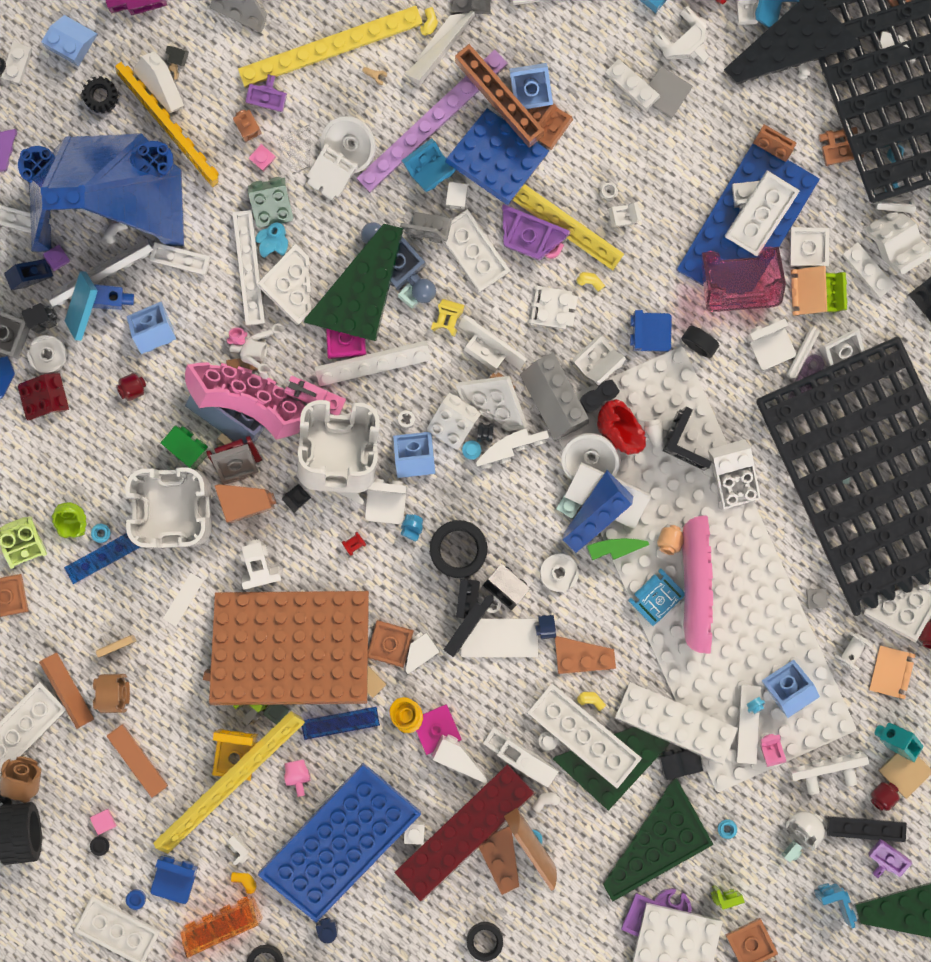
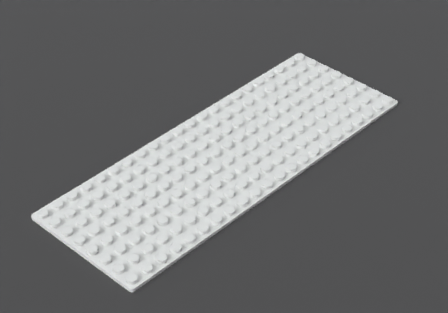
[558,347,856,792]

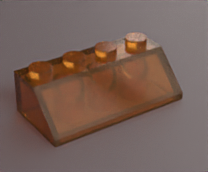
[180,896,263,958]

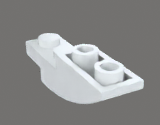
[476,429,549,469]
[483,727,559,787]

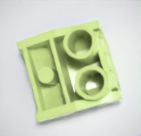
[0,517,47,569]

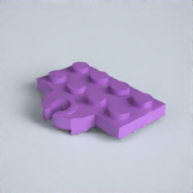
[621,888,692,937]

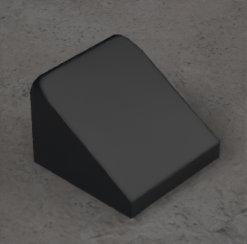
[282,484,311,513]

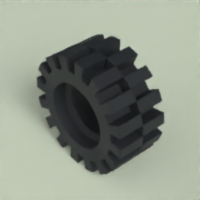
[82,76,119,113]

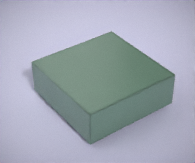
[263,705,290,725]

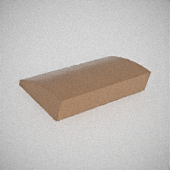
[504,808,557,891]

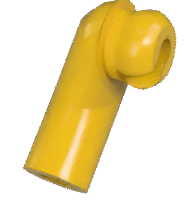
[231,872,257,894]

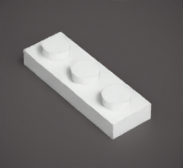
[605,59,660,111]
[150,242,211,276]
[842,242,895,298]

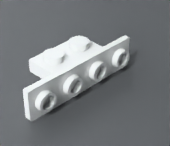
[458,315,527,372]

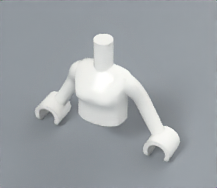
[230,323,284,379]

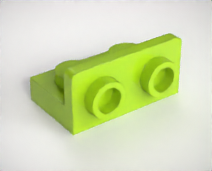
[710,885,745,910]

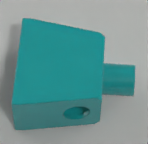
[875,723,924,762]

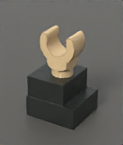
[165,46,189,80]

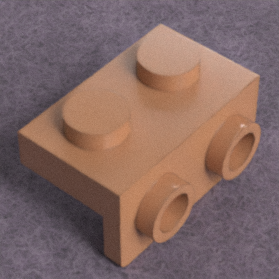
[753,124,797,162]

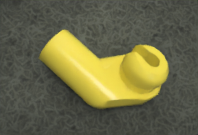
[420,7,438,36]

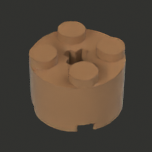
[93,674,130,713]
[0,757,41,803]

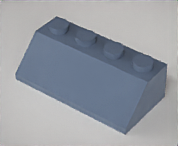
[185,395,265,443]

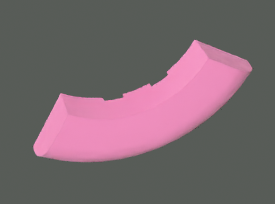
[185,362,305,440]
[682,516,713,654]

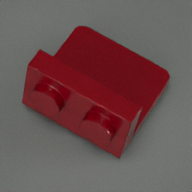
[18,373,69,420]

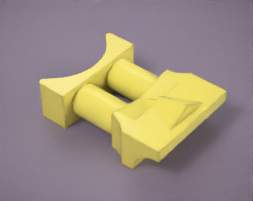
[431,299,465,337]

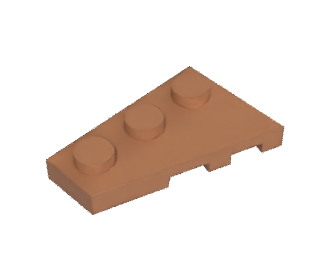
[555,636,616,674]
[479,826,519,895]

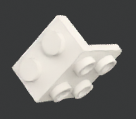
[747,318,796,370]
[571,335,626,384]
[427,393,481,449]
[365,479,407,524]

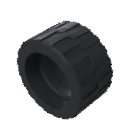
[430,520,488,578]
[0,802,42,865]

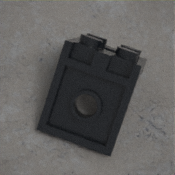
[663,406,712,471]

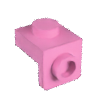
[760,734,786,767]

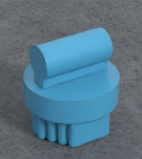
[401,514,423,542]

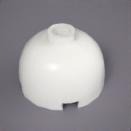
[786,811,825,851]

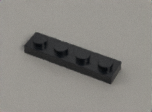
[827,816,907,842]

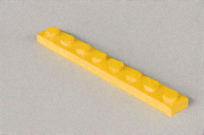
[115,62,219,188]

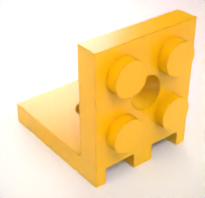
[212,728,258,781]

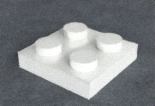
[789,227,829,267]

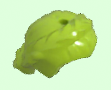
[52,502,87,538]

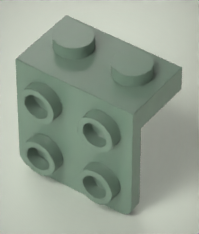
[248,177,293,228]

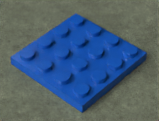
[445,108,549,205]

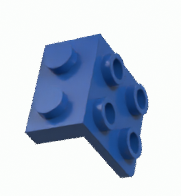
[630,310,672,352]
[150,855,198,904]

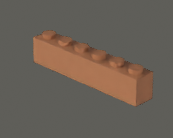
[455,44,544,148]

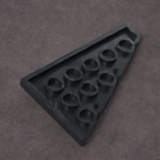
[724,0,861,85]

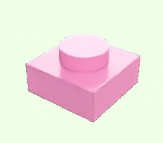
[249,144,276,172]

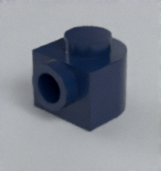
[535,615,556,639]
[316,917,338,943]

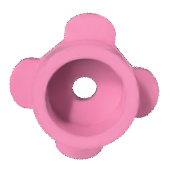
[227,328,247,345]

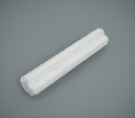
[786,327,820,380]

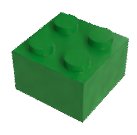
[160,425,208,470]

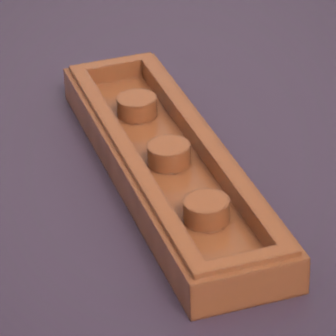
[39,653,94,729]
[107,724,168,798]

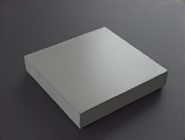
[649,66,693,119]
[211,444,259,483]

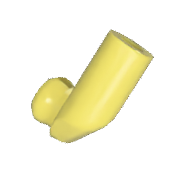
[576,272,605,292]
[577,692,606,711]

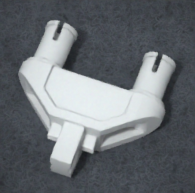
[652,5,709,64]

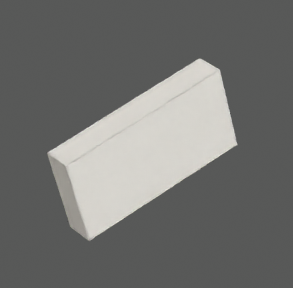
[875,197,916,213]

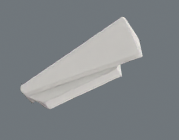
[405,11,475,86]

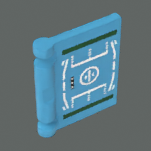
[628,568,685,626]

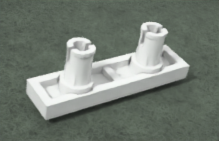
[788,751,869,795]

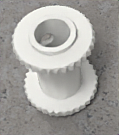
[834,632,872,671]

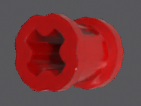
[342,531,367,556]

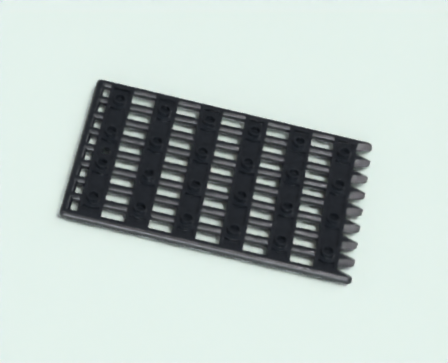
[797,0,931,203]
[756,337,931,616]

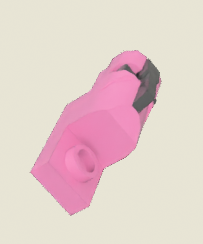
[284,376,346,415]

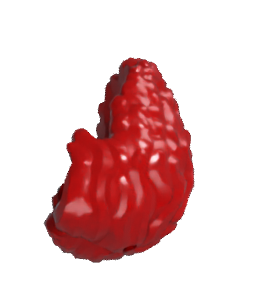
[597,399,646,455]

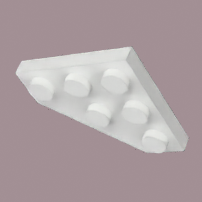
[256,244,311,325]
[456,376,527,431]
[863,584,931,643]

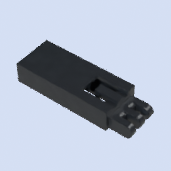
[443,595,494,657]

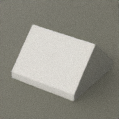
[819,328,865,374]

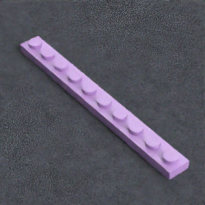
[357,50,508,193]

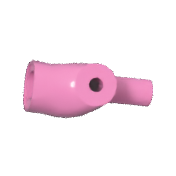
[284,759,311,797]

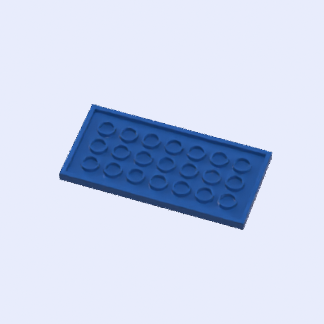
[677,144,820,309]
[258,763,421,923]

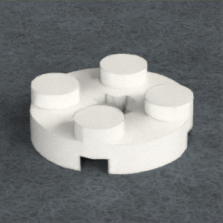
[27,335,67,374]
[540,553,579,592]

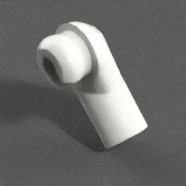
[104,222,128,244]

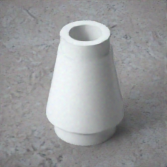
[644,418,664,447]

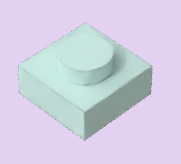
[398,283,418,309]
[556,493,581,519]
[781,840,802,863]

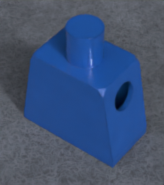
[92,284,134,310]

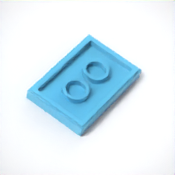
[65,271,98,341]

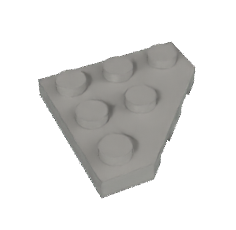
[210,0,267,33]

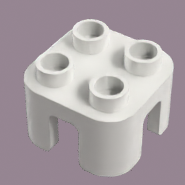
[297,400,379,493]
[126,468,212,548]

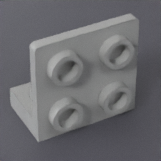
[400,212,452,243]

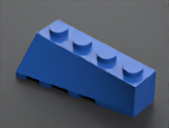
[563,470,634,553]

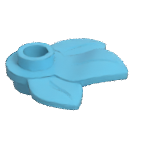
[256,222,288,258]

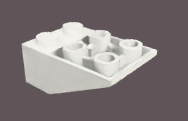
[708,439,761,509]

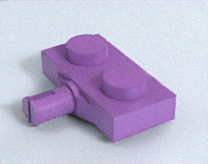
[245,74,287,113]
[868,839,912,878]

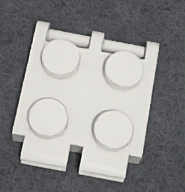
[307,144,358,200]
[528,286,578,330]

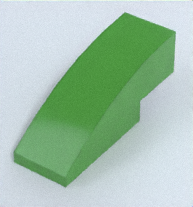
[586,538,649,560]

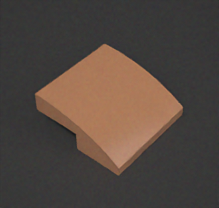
[529,103,573,150]

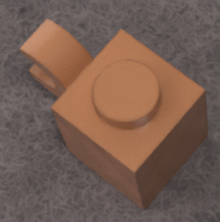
[233,109,262,142]

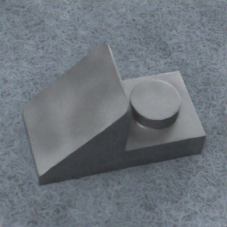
[453,0,491,14]

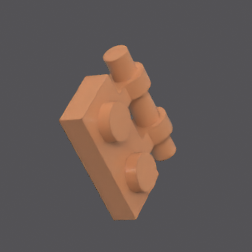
[819,127,864,166]

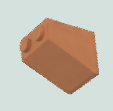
[214,484,277,523]

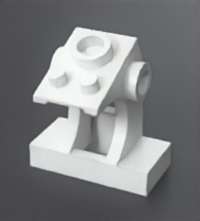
[240,539,281,589]

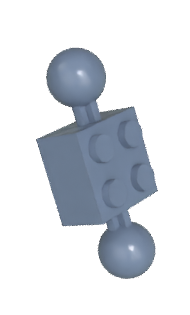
[361,222,436,303]

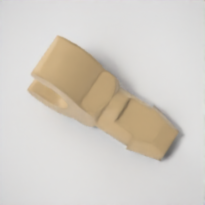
[362,67,387,85]

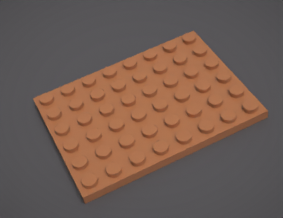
[209,591,369,705]

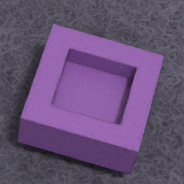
[43,245,70,272]

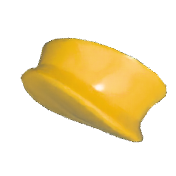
[390,697,423,733]

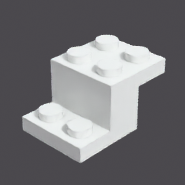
[864,211,931,275]

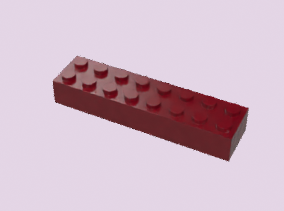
[394,764,536,902]

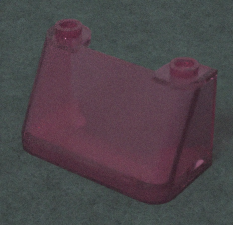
[701,247,786,312]

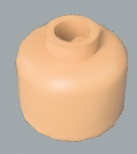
[657,525,683,555]

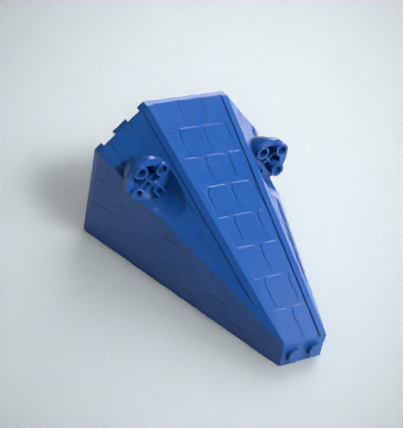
[18,133,184,252]

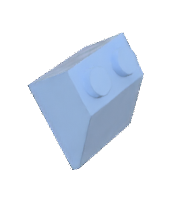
[41,15,98,66]
[509,63,553,109]
[126,301,176,354]
[393,432,436,478]
[762,660,820,718]

